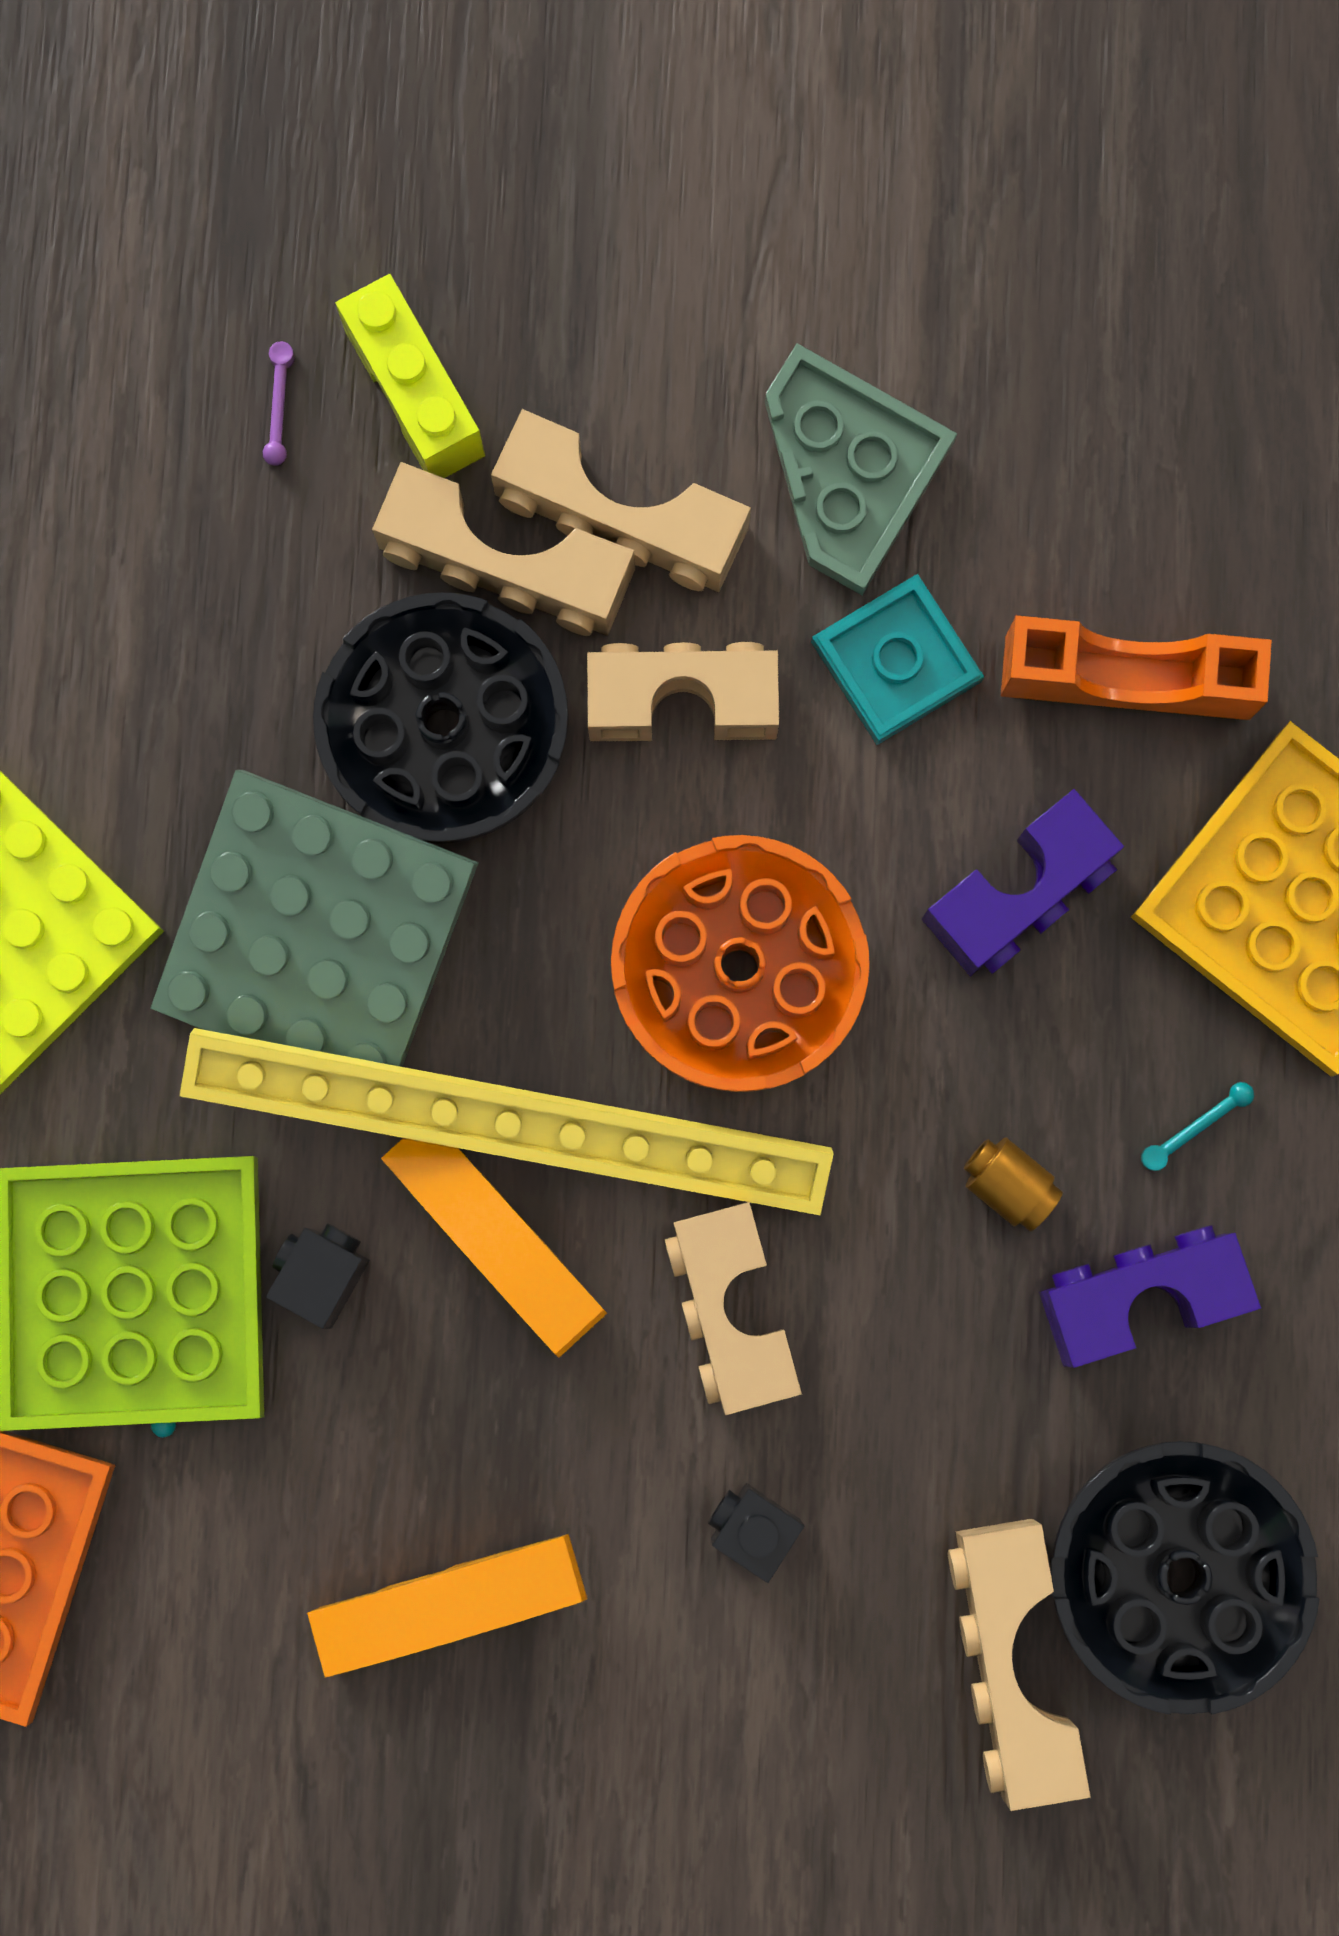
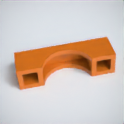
[1001,615,1272,720]

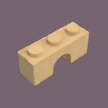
[587,642,779,741]
[664,1202,802,1415]

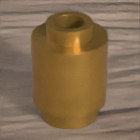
[964,1137,1063,1232]

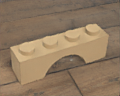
[491,409,751,592]
[372,462,635,636]
[948,1519,1091,1811]

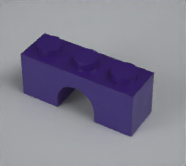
[922,789,1124,977]
[1039,1225,1261,1368]

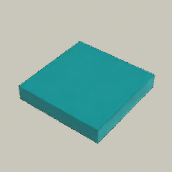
[811,574,984,745]

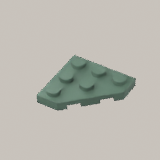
[765,343,957,596]

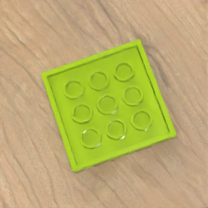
[0,1156,264,1431]

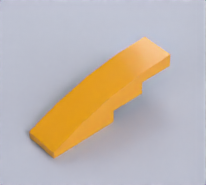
[381,1138,607,1358]
[307,1534,588,1678]

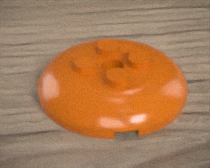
[611,835,869,1092]

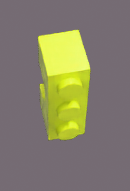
[335,274,485,478]

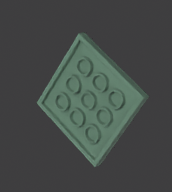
[150,770,479,1067]

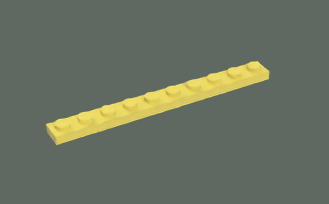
[180,1028,834,1215]

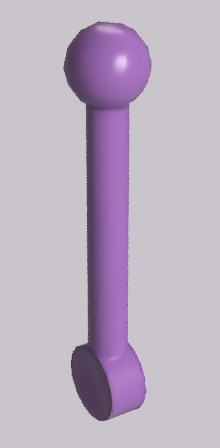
[262,341,295,466]

